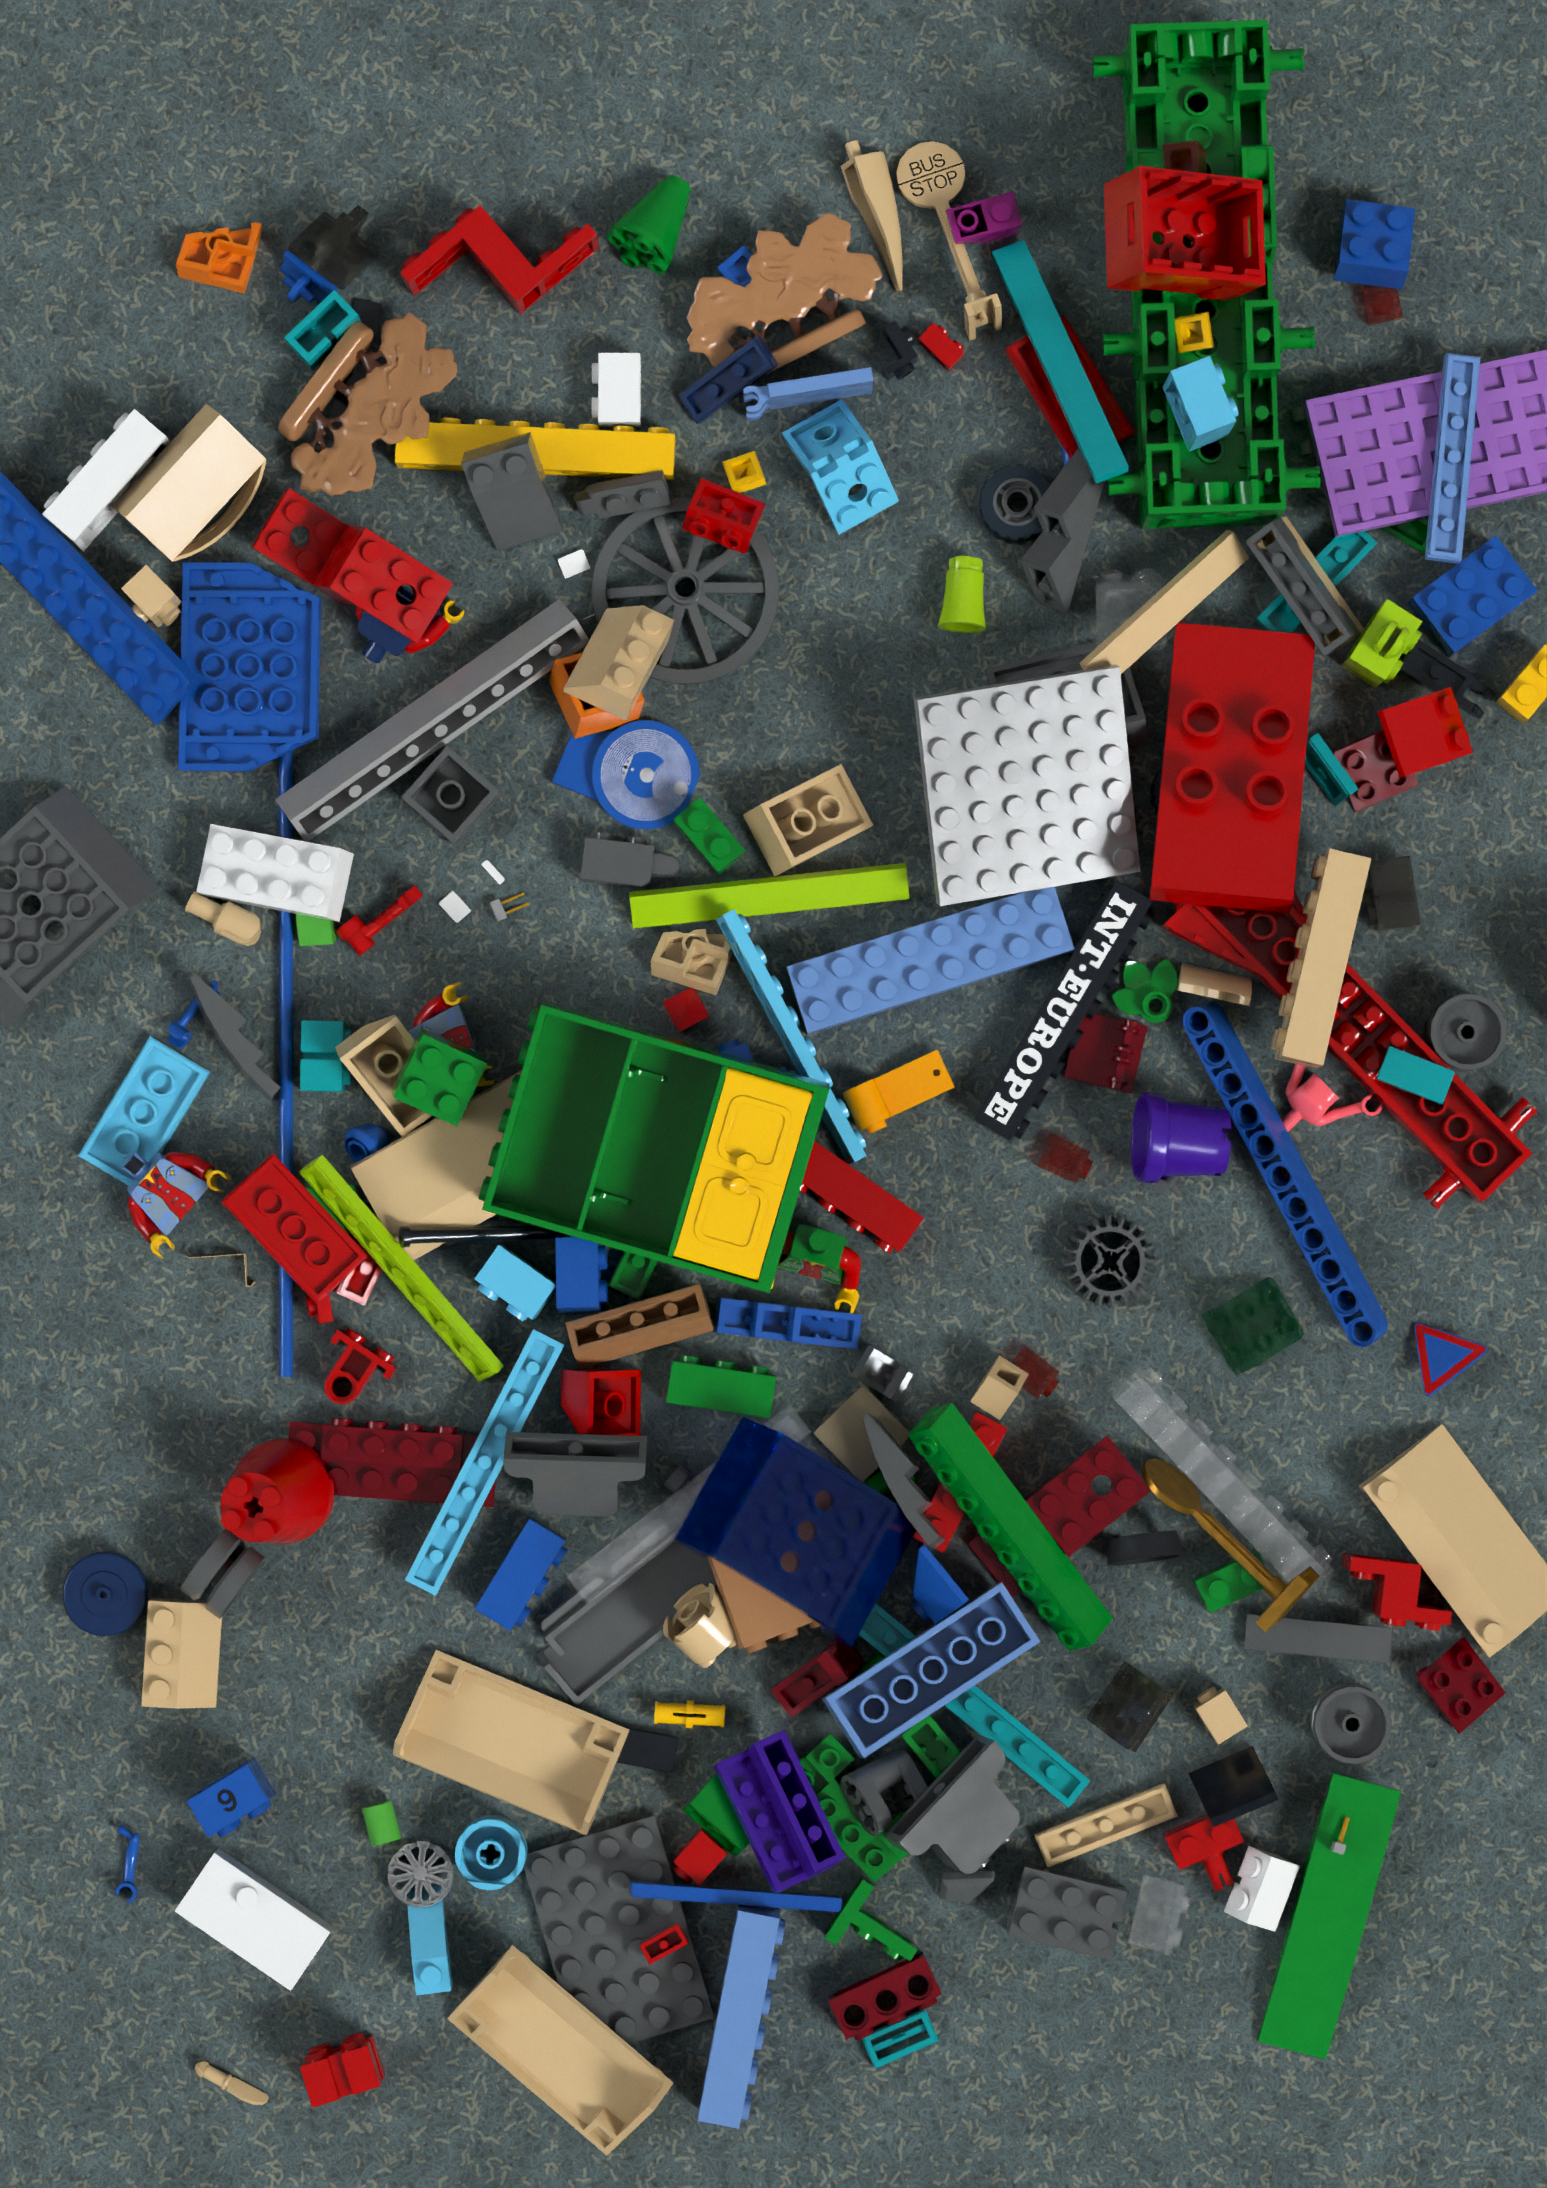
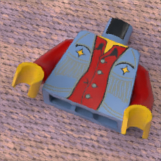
[409,982,494,1087]
[121,1151,231,1259]

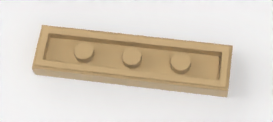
[1034,1783,1178,1868]

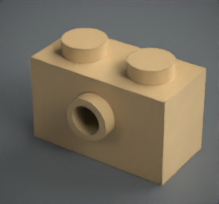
[121,564,182,628]

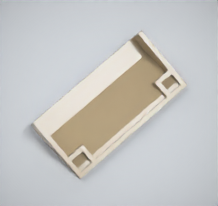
[350,1070,522,1260]
[1358,1424,1547,1658]
[393,1650,629,1835]
[447,1945,673,2156]

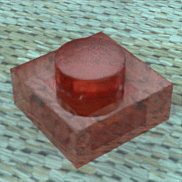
[1361,287,1403,326]

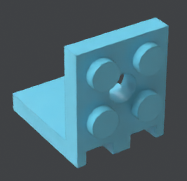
[782,399,899,535]

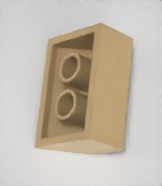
[563,605,674,721]
[335,1015,432,1137]
[141,1598,222,1709]

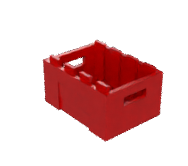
[1104,166,1266,301]

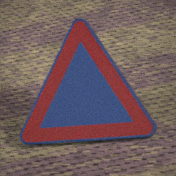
[1414,1323,1487,1397]

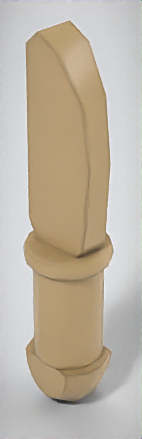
[194,2061,269,2105]

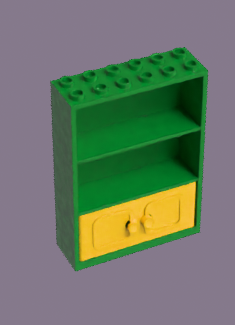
[478,1001,830,1293]

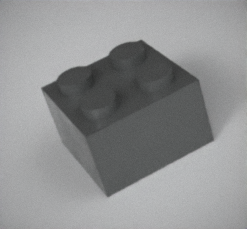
[401,745,502,847]

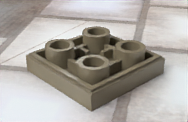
[813,1385,910,1483]

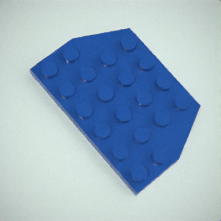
[178,562,322,772]

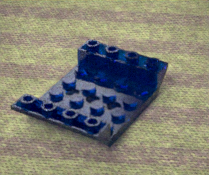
[673,1417,916,1647]

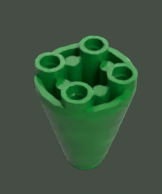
[606,175,691,275]

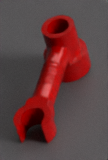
[335,885,423,957]

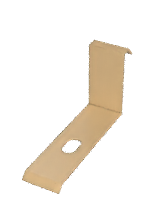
[185,1254,256,1287]

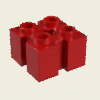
[300,2032,385,2108]

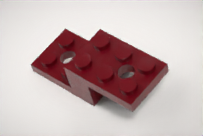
[968,1435,1151,1597]

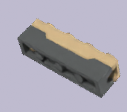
[1245,516,1365,656]

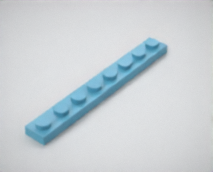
[716,909,867,1164]
[405,1329,564,1596]

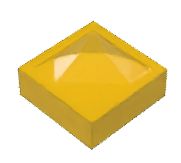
[1175,312,1214,353]
[722,451,766,493]

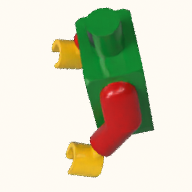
[771,1224,861,1314]

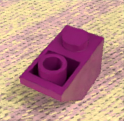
[946,191,1022,244]

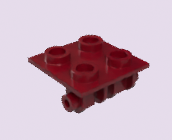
[1333,730,1418,812]
[1064,1014,1148,1094]
[1416,1637,1506,1734]

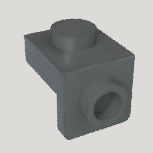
[851,1345,914,1402]

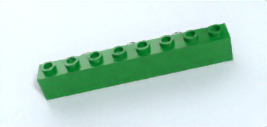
[908,1402,1113,1651]

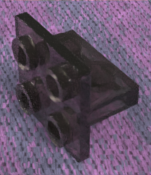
[288,205,378,290]
[1087,1662,1174,1752]

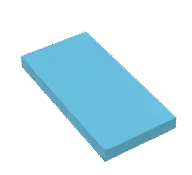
[78,1036,210,1186]

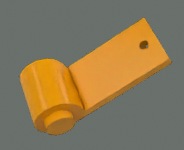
[842,1049,955,1135]

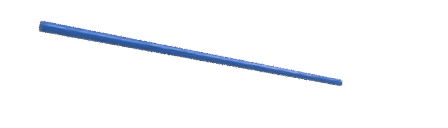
[279,751,293,1377]

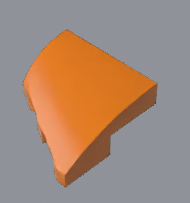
[176,222,262,294]

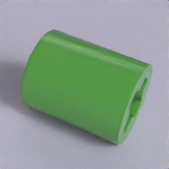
[362,1800,401,1846]

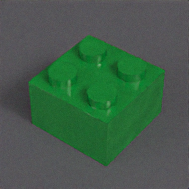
[391,1027,487,1127]

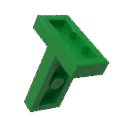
[824,1875,918,1961]

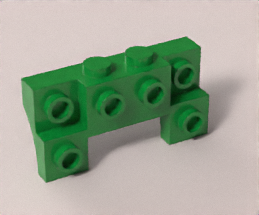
[799,1732,909,1883]

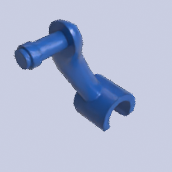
[167,980,220,1049]
[115,1825,140,1904]

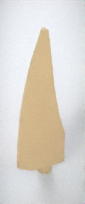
[841,140,903,292]

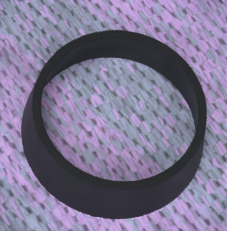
[1107,1531,1184,1566]

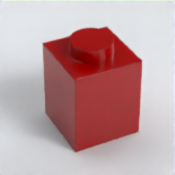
[673,1828,728,1886]

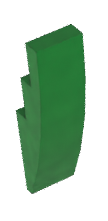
[852,1652,961,1778]

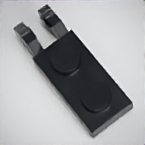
[1399,640,1496,719]

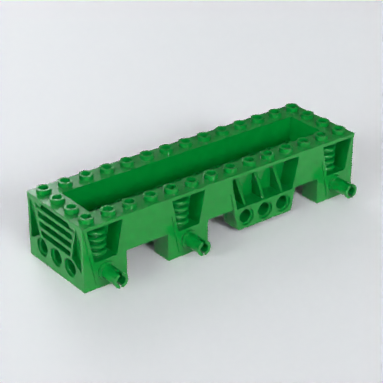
[1092,20,1320,529]

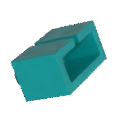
[284,290,361,370]
[300,1021,352,1093]

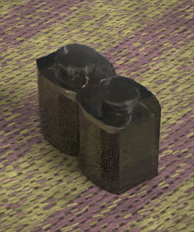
[1364,856,1420,933]

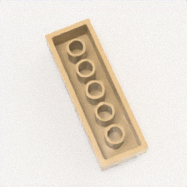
[1271,849,1371,1068]

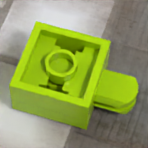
[1341,599,1423,688]

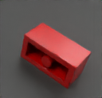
[918,323,964,372]
[639,1922,689,1965]

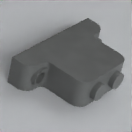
[504,1432,647,1517]
[884,1735,1020,1874]

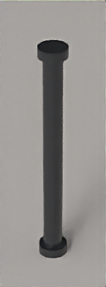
[399,1225,566,1248]

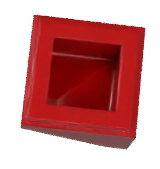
[662,988,710,1034]

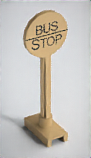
[896,141,1002,341]

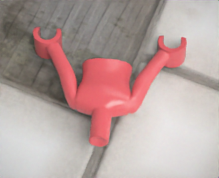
[1281,1064,1382,1132]

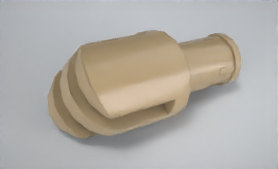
[185,891,261,946]

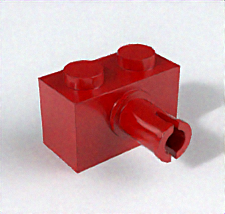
[1162,1814,1244,1891]

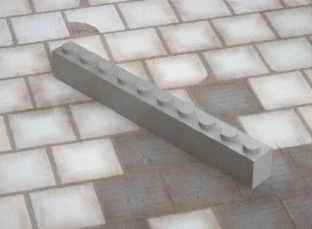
[275,599,589,842]

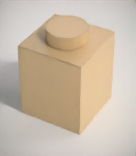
[970,1355,1029,1420]
[1193,1687,1248,1745]

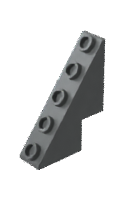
[1021,448,1104,613]

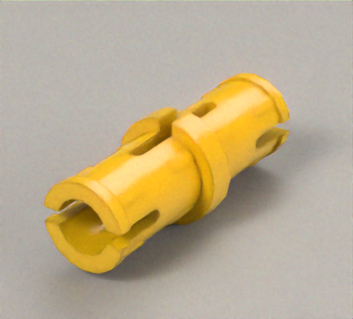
[654,1700,725,1729]

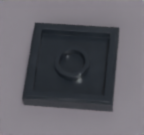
[1188,1746,1278,1827]

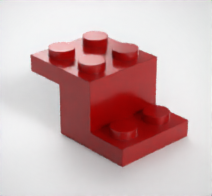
[1342,1553,1452,1631]

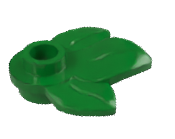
[1112,959,1178,1023]

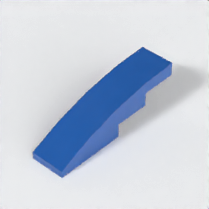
[713,1297,862,1349]

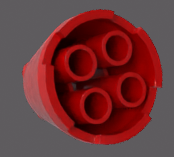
[220,1438,334,1544]

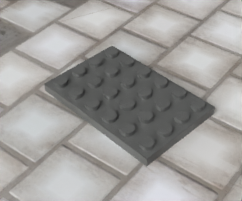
[523,1814,715,2044]

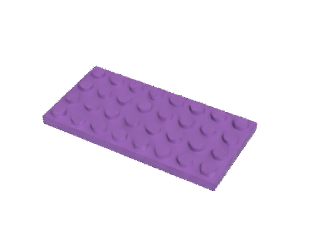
[1303,350,1547,537]

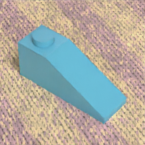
[407,1883,454,1995]

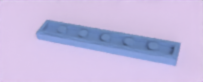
[1425,353,1481,564]

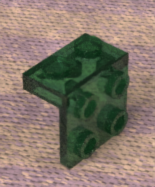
[1202,1277,1304,1375]

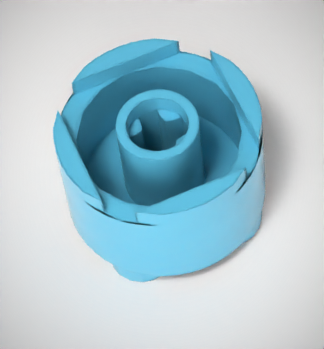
[455,1815,528,1890]

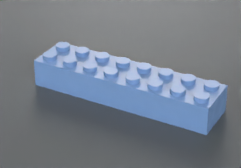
[786,887,1074,1035]

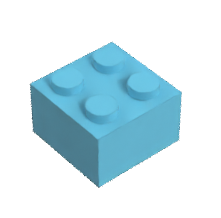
[1162,356,1238,451]
[475,1244,556,1321]

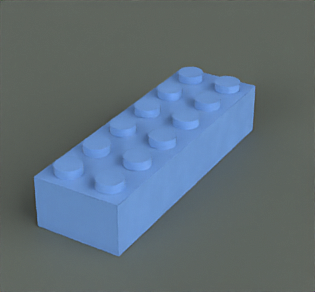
[822,1582,1040,1758]
[697,1905,785,2129]

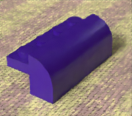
[713,1730,846,1895]

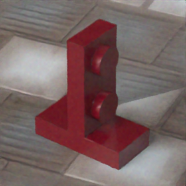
[770,1632,865,1718]

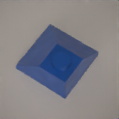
[911,1542,969,1624]

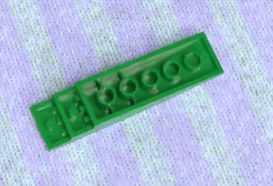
[1257,1772,1401,2060]

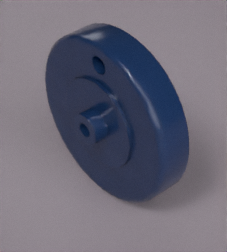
[63,1551,148,1636]

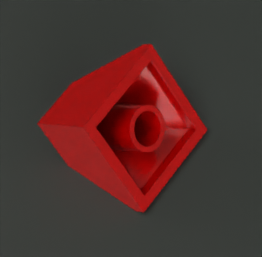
[561,1369,641,1436]

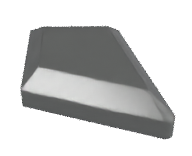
[938,1869,995,1903]

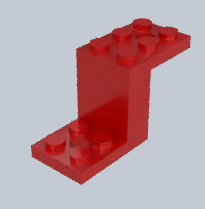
[400,205,599,315]
[251,488,453,643]

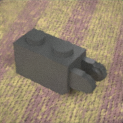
[580,832,681,889]

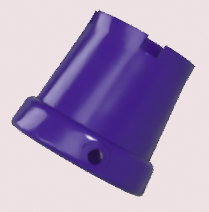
[1131,1092,1231,1183]

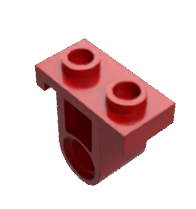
[324,1327,398,1404]

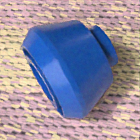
[344,1123,389,1163]

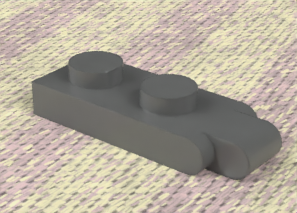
[574,470,672,519]

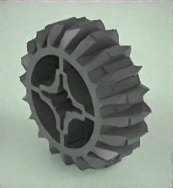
[1062,1214,1157,1309]

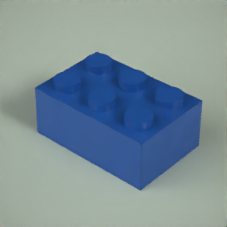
[1408,536,1538,658]

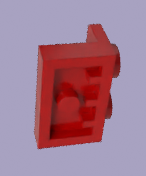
[682,478,766,554]

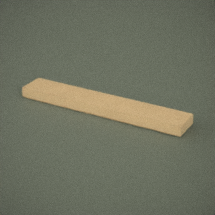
[1079,530,1249,674]

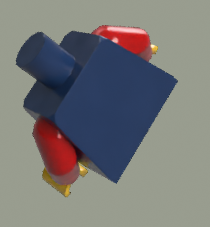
[355,585,464,663]

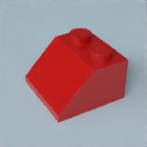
[1378,687,1473,778]

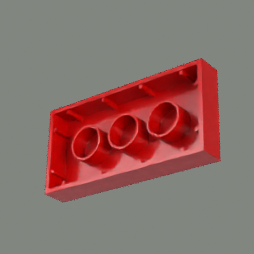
[1149,623,1315,913]

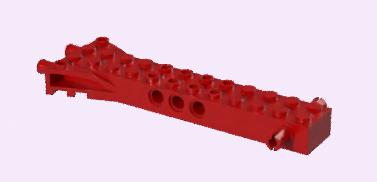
[1160,890,1538,1210]

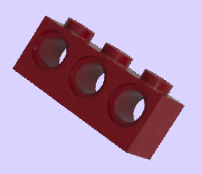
[828,1951,942,2041]

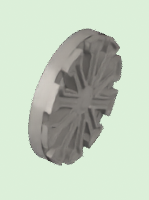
[388,1841,454,1908]

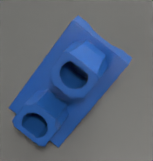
[279,243,344,303]

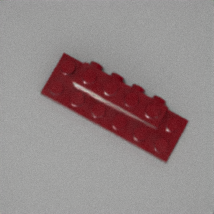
[288,1418,496,1507]

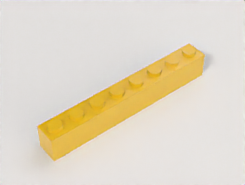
[395,418,676,481]

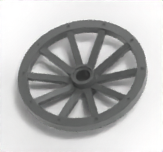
[592,497,779,685]

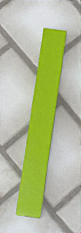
[629,863,909,929]
[299,1155,504,1382]

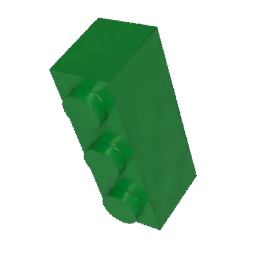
[666,1355,776,1418]

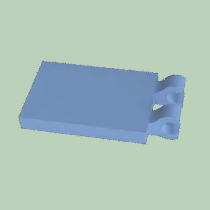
[743,367,873,421]

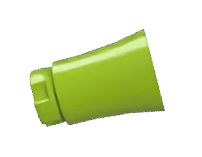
[938,556,986,633]

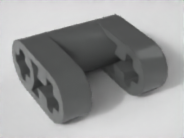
[841,1748,928,1836]

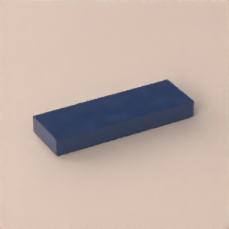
[678,335,779,424]

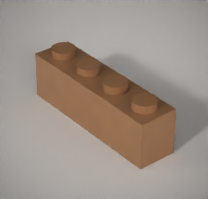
[565,1284,714,1369]

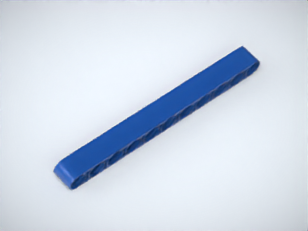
[1183,1000,1388,1348]

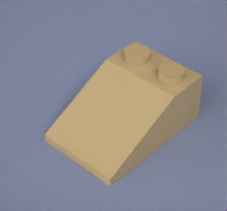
[743,764,873,876]

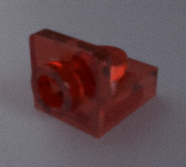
[1036,1134,1093,1183]
[1011,1345,1060,1399]

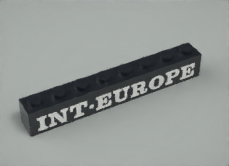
[974,880,1155,1143]

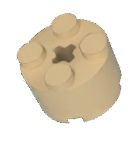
[663,1583,738,1668]

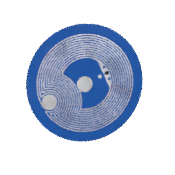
[592,720,700,830]

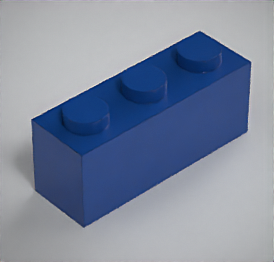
[475,1517,568,1631]

